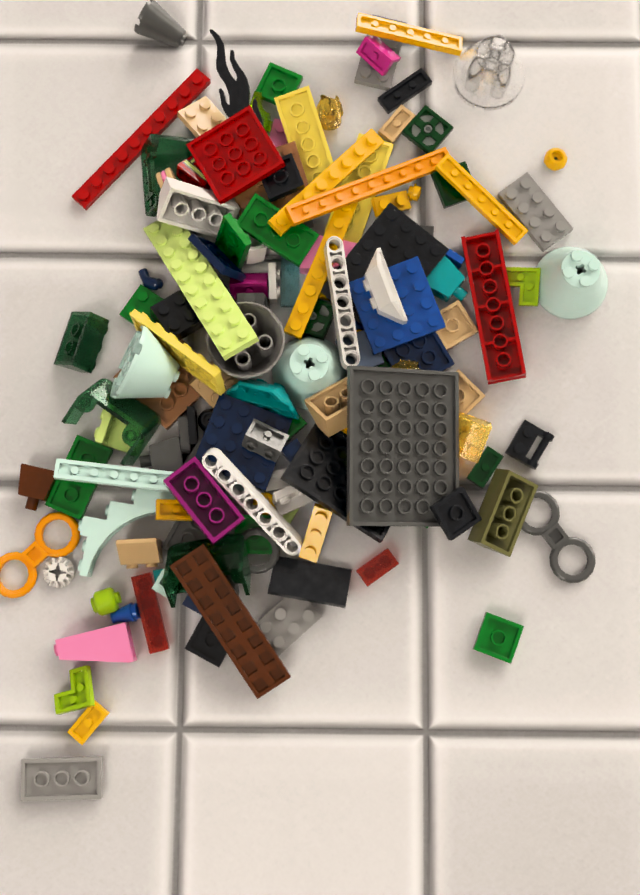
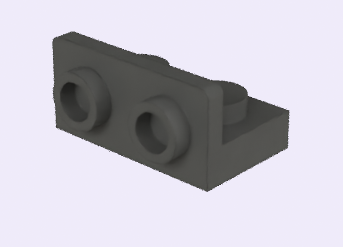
[242,419,289,462]

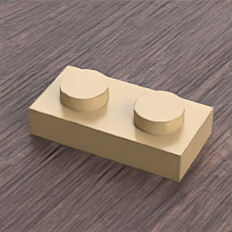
[378,104,416,144]

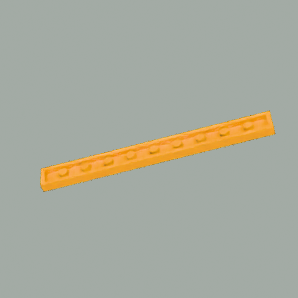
[284,147,449,227]

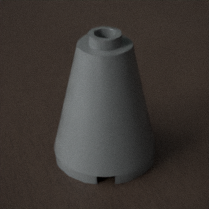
[134,0,187,47]

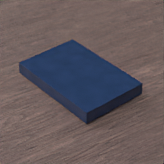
[188,234,246,282]

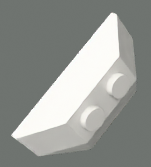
[362,248,408,325]

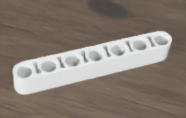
[324,236,360,370]
[202,448,303,556]

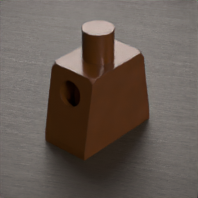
[18,463,56,511]

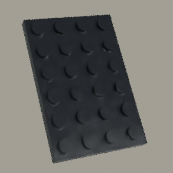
[321,203,449,325]
[280,423,390,543]

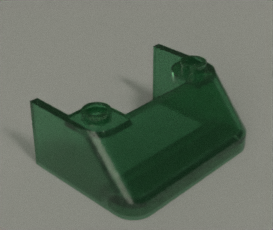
[61,379,161,466]
[162,534,251,608]

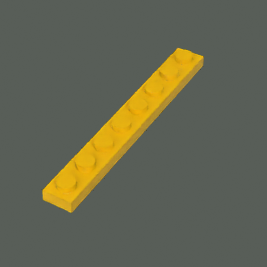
[268,128,384,237]
[284,202,358,339]

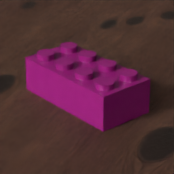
[163,456,245,545]

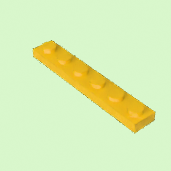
[355,12,463,56]
[434,153,528,245]

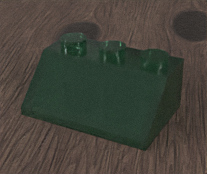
[54,312,109,373]

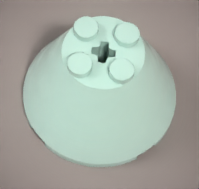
[536,246,608,319]
[110,325,180,399]
[272,336,347,410]

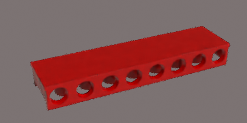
[461,229,526,385]

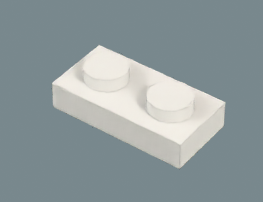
[268,262,281,304]

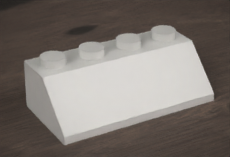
[156,177,240,238]

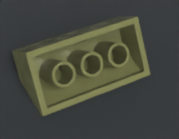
[467,468,538,557]

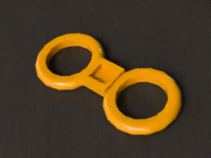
[0,512,80,598]

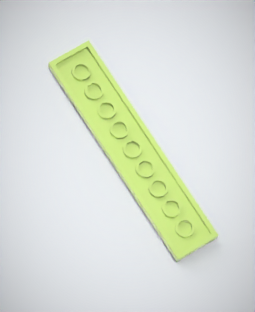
[143,221,259,360]

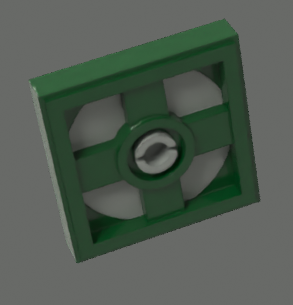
[402,105,454,154]
[304,299,334,340]

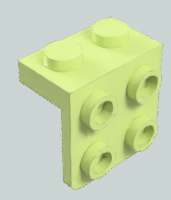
[94,405,147,455]

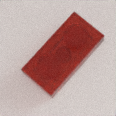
[356,548,399,587]

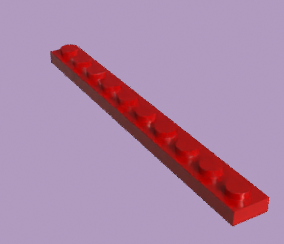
[72,69,211,210]

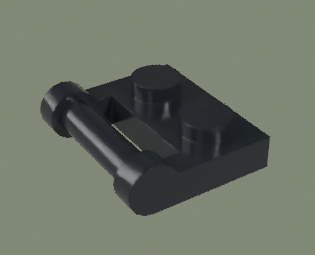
[505,420,554,470]

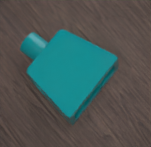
[427,256,468,302]

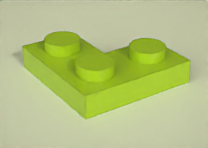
[506,267,541,307]
[54,665,95,715]

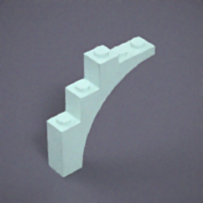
[78,489,176,577]

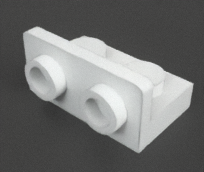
[272,485,314,516]

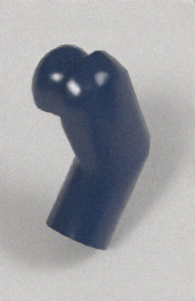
[138,268,163,290]

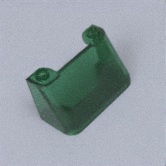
[141,134,194,217]

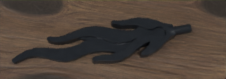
[210,29,264,128]

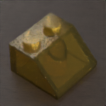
[459,412,492,463]

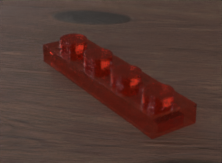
[131,572,170,654]

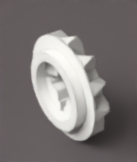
[43,557,75,588]

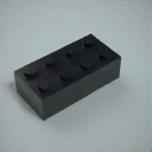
[150,270,236,341]

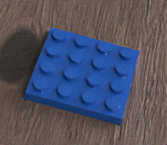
[349,256,446,355]

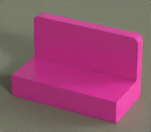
[356,35,401,76]
[229,273,268,298]

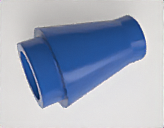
[110,602,141,624]

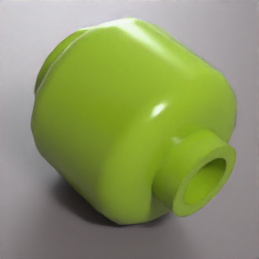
[91,587,122,616]

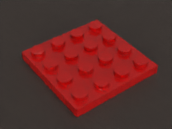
[186,105,286,204]

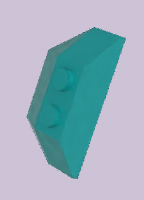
[225,379,300,420]

